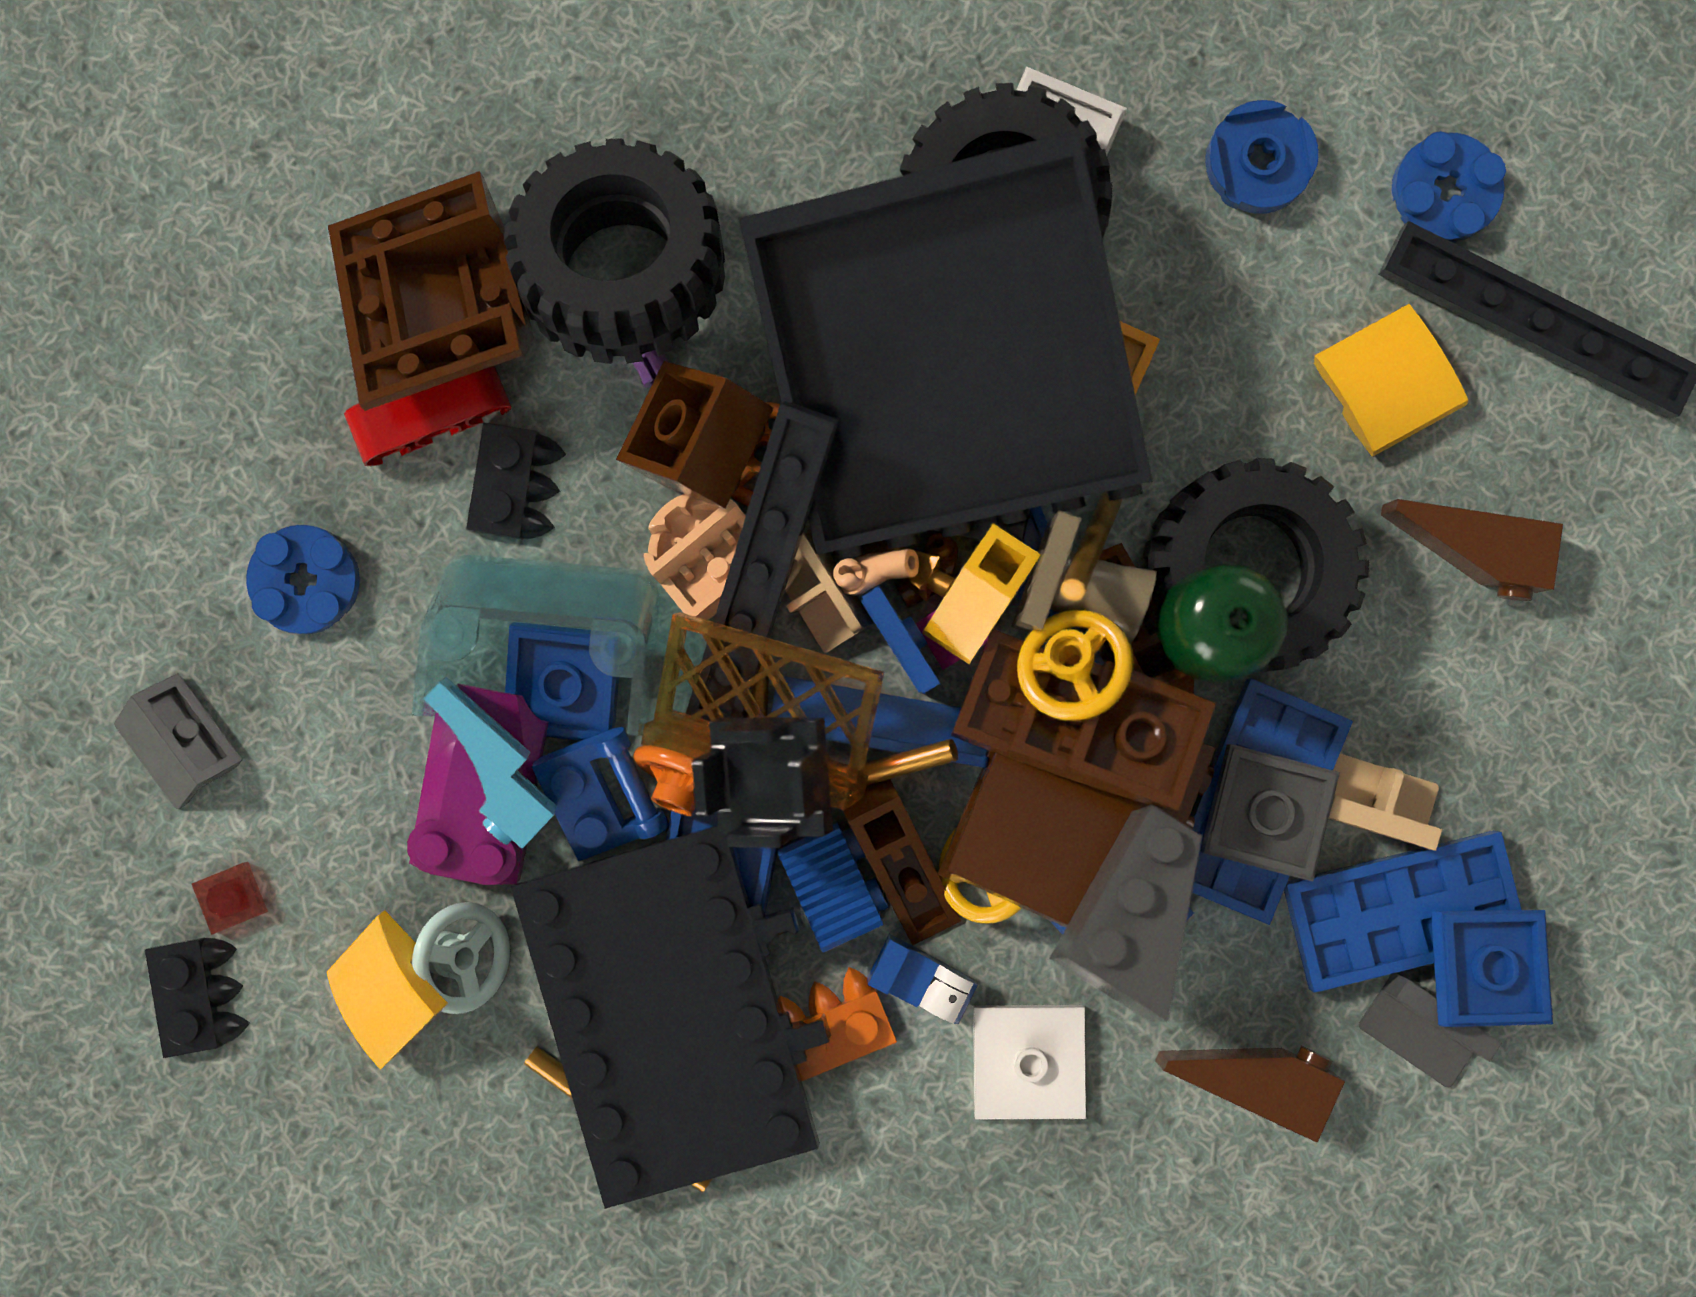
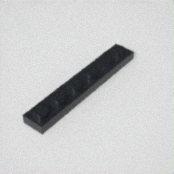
[1378,221,1696,420]
[685,401,839,724]

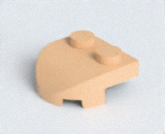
[644,494,746,629]

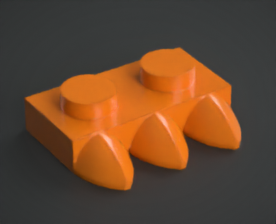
[778,967,897,1081]

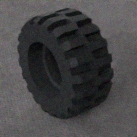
[899,83,1112,238]
[504,139,725,364]
[1143,458,1369,673]

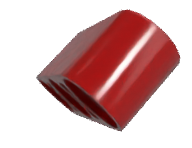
[344,365,511,467]

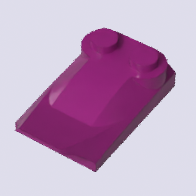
[407,683,549,885]

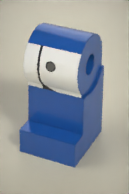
[867,933,978,1025]

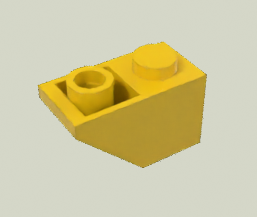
[922,524,1041,664]

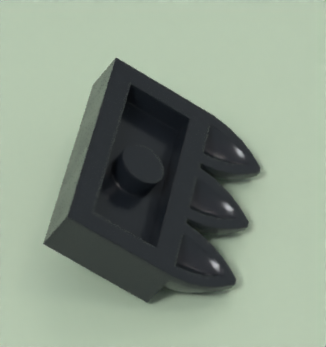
[466,423,566,540]
[145,937,250,1058]

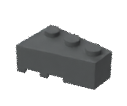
[1049,805,1202,1022]

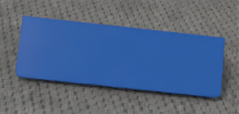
[770,675,989,768]

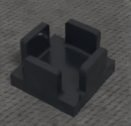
[692,717,833,848]

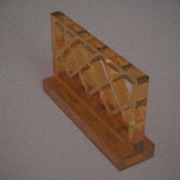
[641,612,885,810]

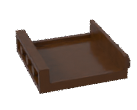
[937,743,1215,927]

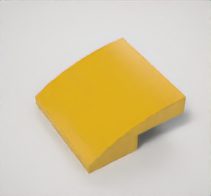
[1314,303,1468,457]
[327,910,448,1070]

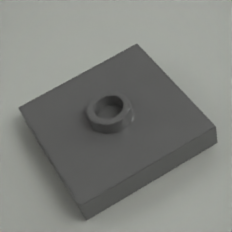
[1200,744,1340,881]

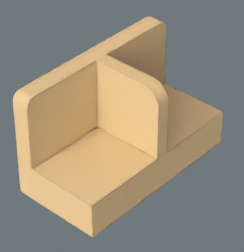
[785,532,874,654]
[1329,754,1442,851]

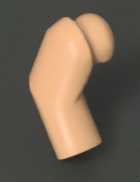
[833,549,919,595]

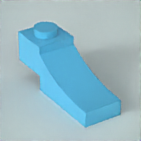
[424,677,557,849]

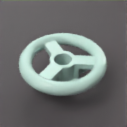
[412,902,510,1014]

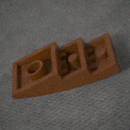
[951,629,1216,812]

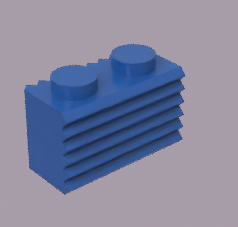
[777,820,889,953]

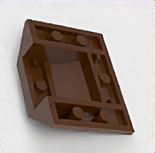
[328,171,534,411]

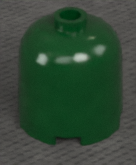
[1156,565,1288,682]

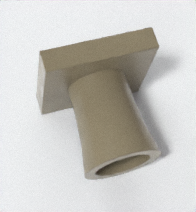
[1011,511,1156,644]

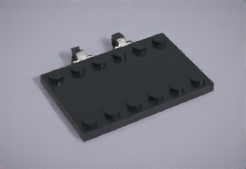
[511,825,831,1209]

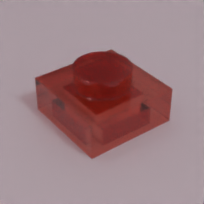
[192,862,268,935]

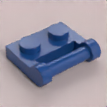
[532,727,669,862]

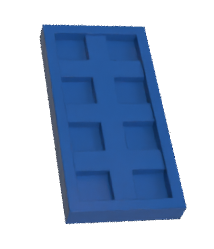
[1190,678,1353,925]
[1284,830,1522,993]

